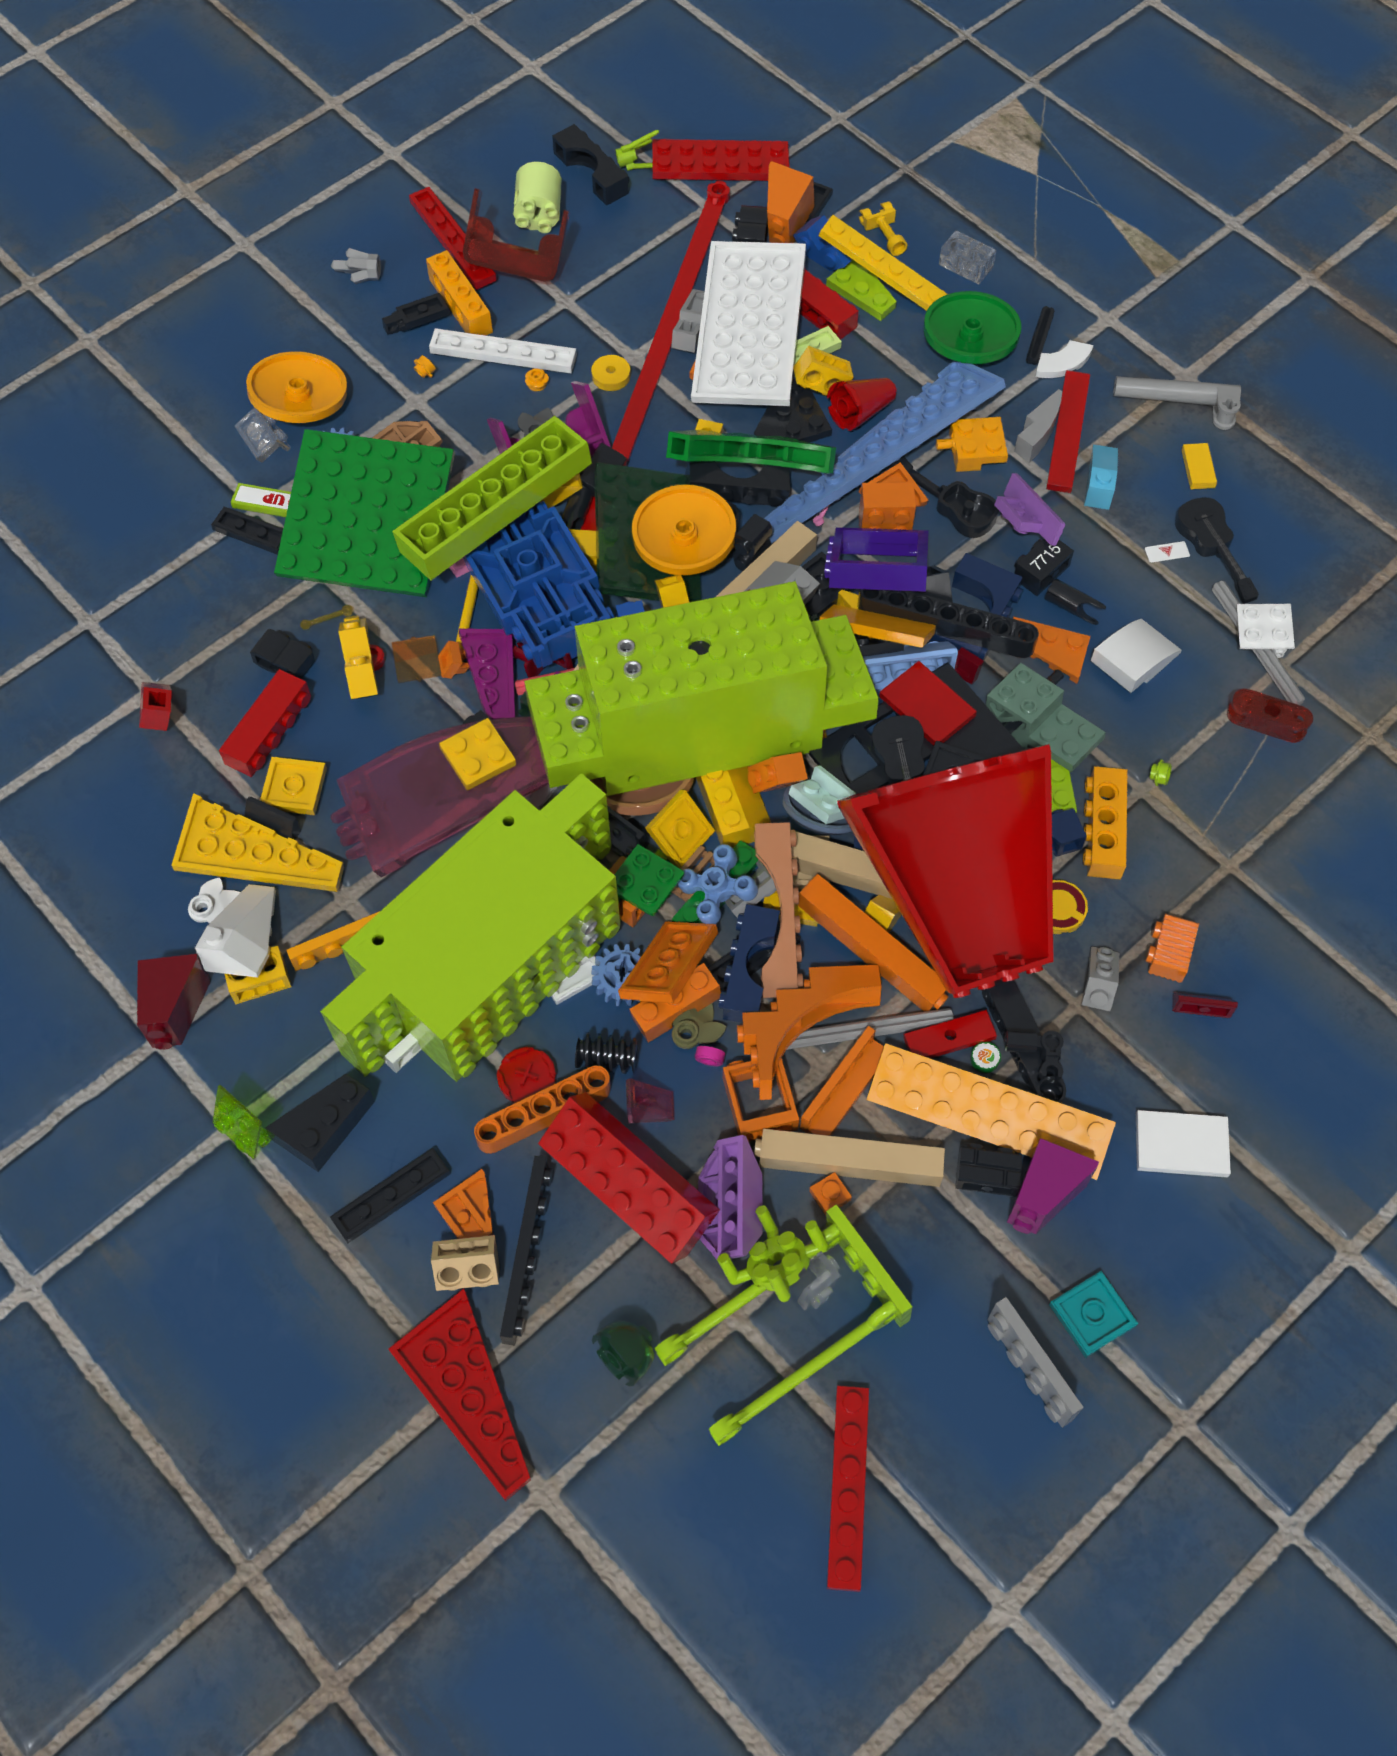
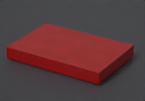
[879,661,977,746]

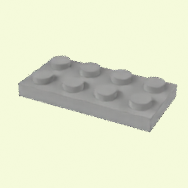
[988,1297,1084,1428]

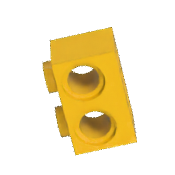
[794,346,854,396]
[225,946,292,1004]

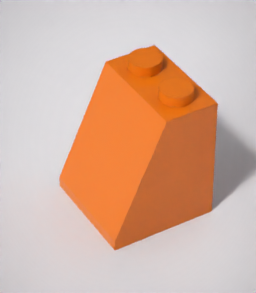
[767,161,814,243]

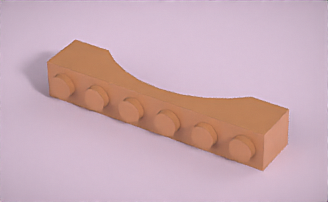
[754,822,803,999]

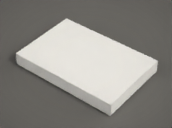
[1136,1110,1231,1177]

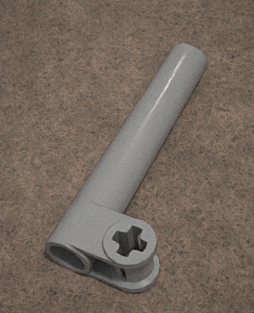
[1113,376,1241,430]

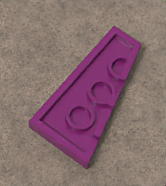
[459,628,515,724]

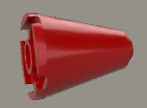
[827,378,897,431]

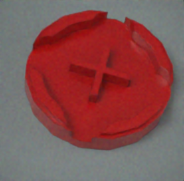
[497,1047,556,1103]

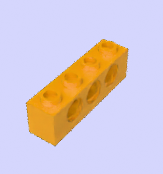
[426,250,493,336]
[1083,766,1127,880]

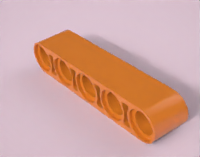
[474,1065,611,1154]

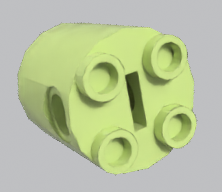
[513,162,562,234]

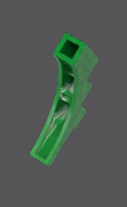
[666,430,836,474]

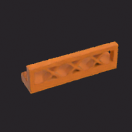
[800,1026,884,1136]

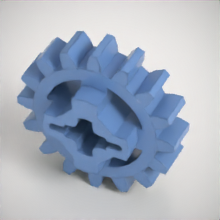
[591,944,641,1006]

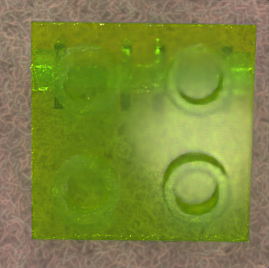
[213,1085,271,1160]

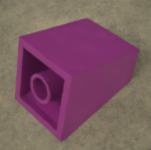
[1007,1138,1099,1234]

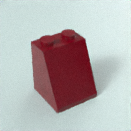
[137,954,210,1050]

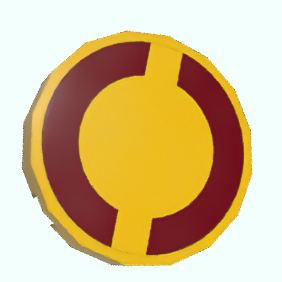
[1053,880,1088,934]

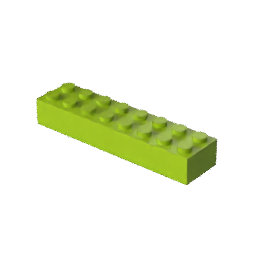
[392,416,592,580]

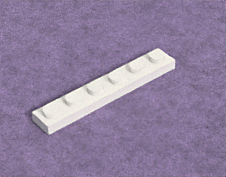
[429,328,577,374]

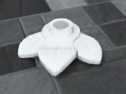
[188,878,241,924]

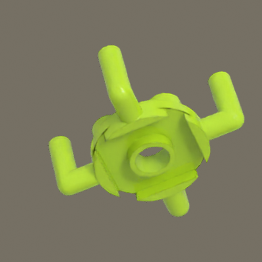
[717,1205,828,1302]

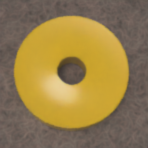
[591,355,630,391]

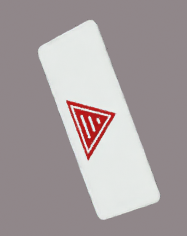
[1145,541,1190,563]

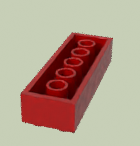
[538,1092,720,1264]

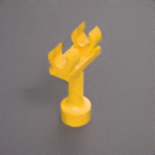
[859,201,908,256]

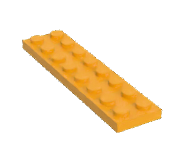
[866,1043,1116,1180]

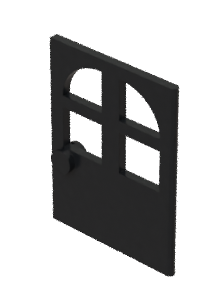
[808,662,1024,794]

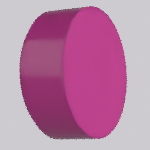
[695,1046,725,1066]

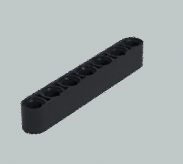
[857,589,1039,658]

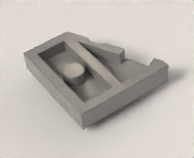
[725,860,776,918]

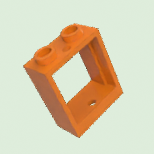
[723,1058,799,1142]

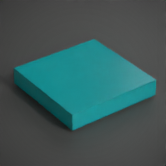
[1049,1271,1138,1358]

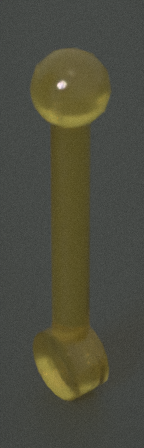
[300,605,353,630]

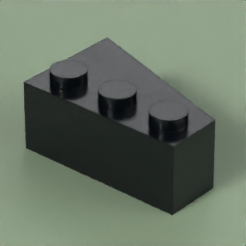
[265,1074,375,1172]

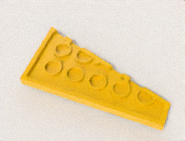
[171,793,344,892]

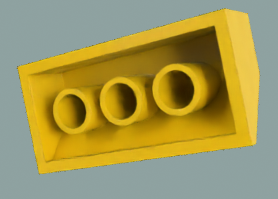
[696,766,771,848]

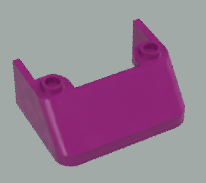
[486,381,610,457]

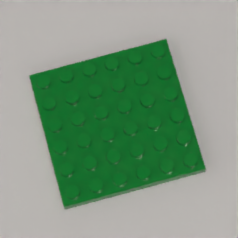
[274,429,455,597]

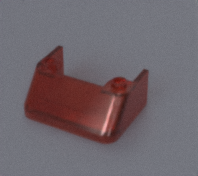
[463,188,570,282]

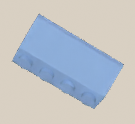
[863,641,958,692]

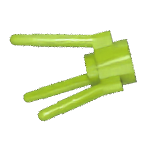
[615,130,659,171]

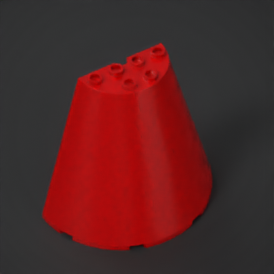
[837,744,1053,998]

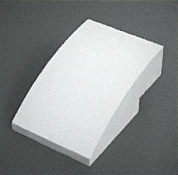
[1091,619,1182,693]

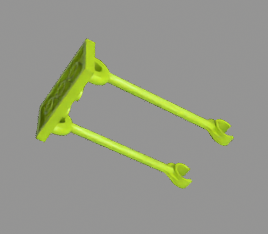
[654,1204,912,1446]

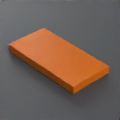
[618,921,718,1003]

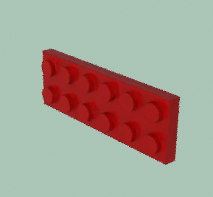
[652,139,789,181]

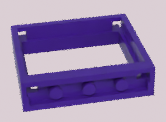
[824,527,929,592]

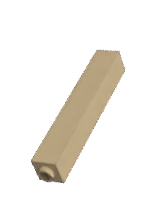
[716,521,817,597]
[791,832,892,899]
[754,1129,945,1187]

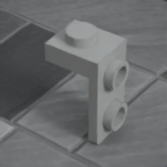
[1082,947,1120,1011]

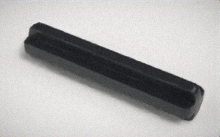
[1026,306,1055,365]

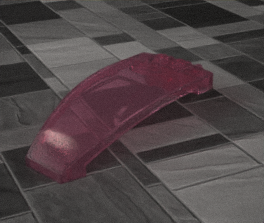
[331,717,549,878]

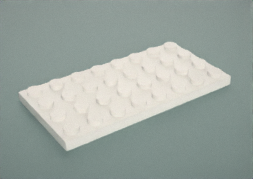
[691,241,806,406]

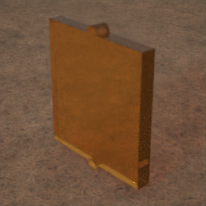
[392,635,442,683]

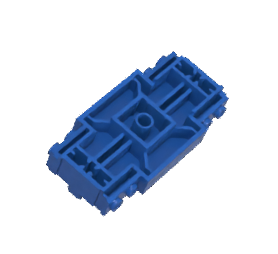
[463,501,614,668]

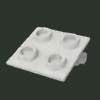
[1237,604,1295,658]

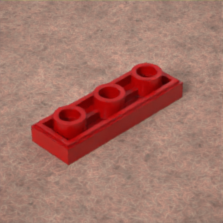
[903,1010,997,1059]

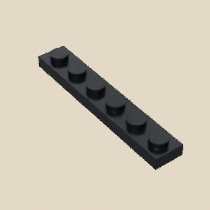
[500,1156,553,1346]

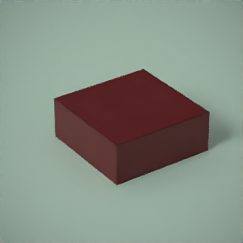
[954,647,984,685]

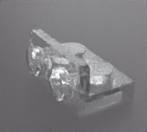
[235,407,291,463]

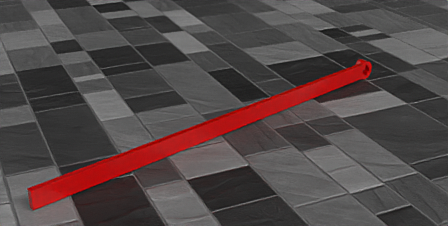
[581,181,730,531]

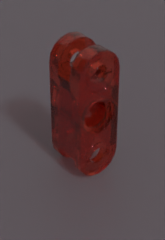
[1227,689,1313,743]

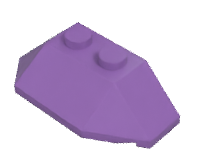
[698,1135,763,1259]

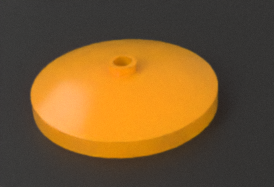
[246,352,347,423]
[632,485,736,575]

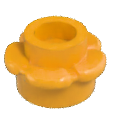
[414,355,436,378]
[525,368,549,391]

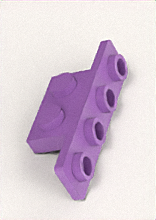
[994,473,1065,546]

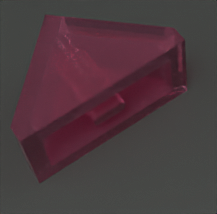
[626,1078,675,1123]

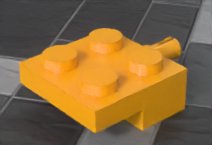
[936,417,1008,472]

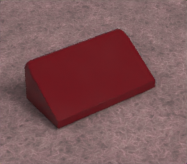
[1172,992,1238,1018]

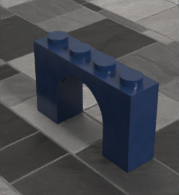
[926,553,1024,661]

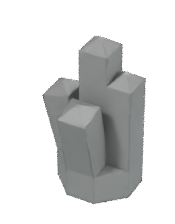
[331,248,381,284]

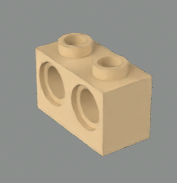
[431,1235,500,1291]

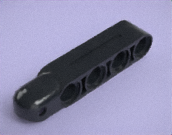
[981,978,1066,1104]

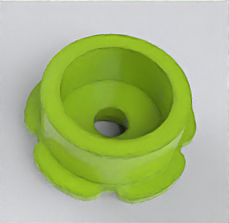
[1150,759,1172,786]

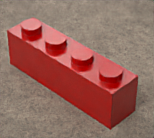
[800,268,859,340]
[219,669,311,777]

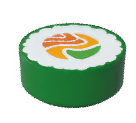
[970,1042,1001,1073]

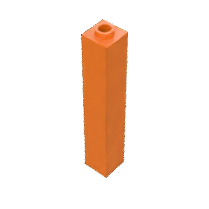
[796,873,949,1012]

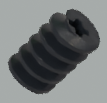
[575,1032,638,1074]

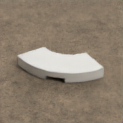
[1035,340,1093,378]

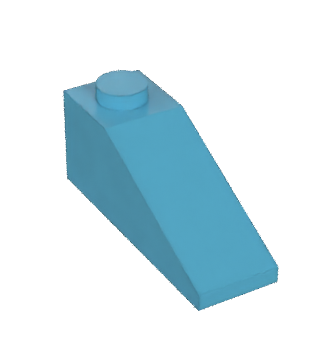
[1084,444,1118,510]

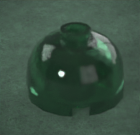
[592,1320,654,1386]

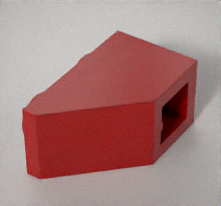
[139,682,172,731]

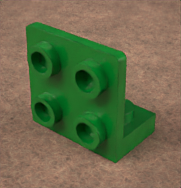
[614,844,684,916]

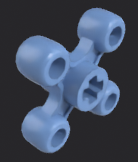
[678,844,758,924]

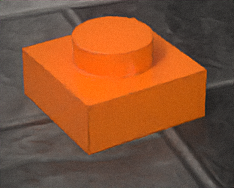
[809,1172,852,1215]

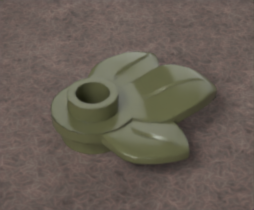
[672,1003,726,1049]

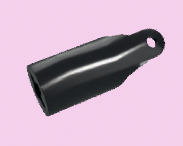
[562,486,593,530]
[1045,578,1106,625]

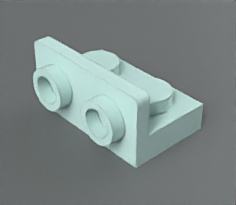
[789,765,856,824]

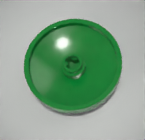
[923,291,1021,364]

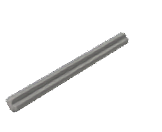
[1212,580,1305,708]
[786,1008,954,1050]

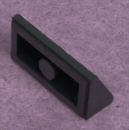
[580,443,627,497]
[244,797,301,840]

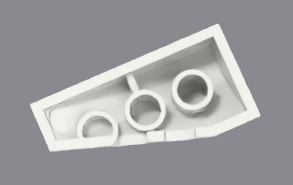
[195,884,276,978]

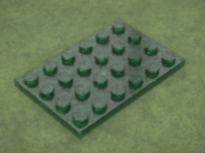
[595,462,701,603]

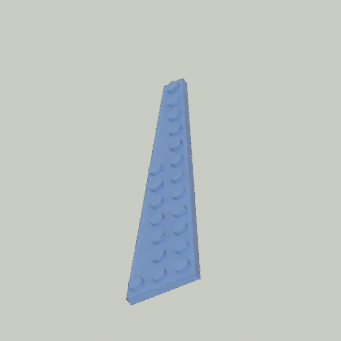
[764,361,1006,543]

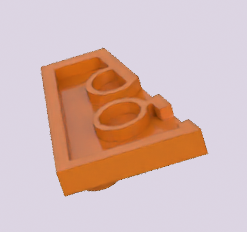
[1013,617,1091,684]

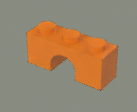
[629,963,721,1043]

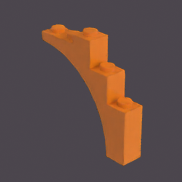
[737,965,881,1100]

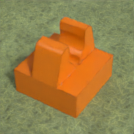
[438,641,469,679]

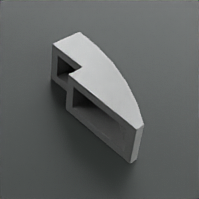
[671,289,705,353]
[1014,389,1062,463]

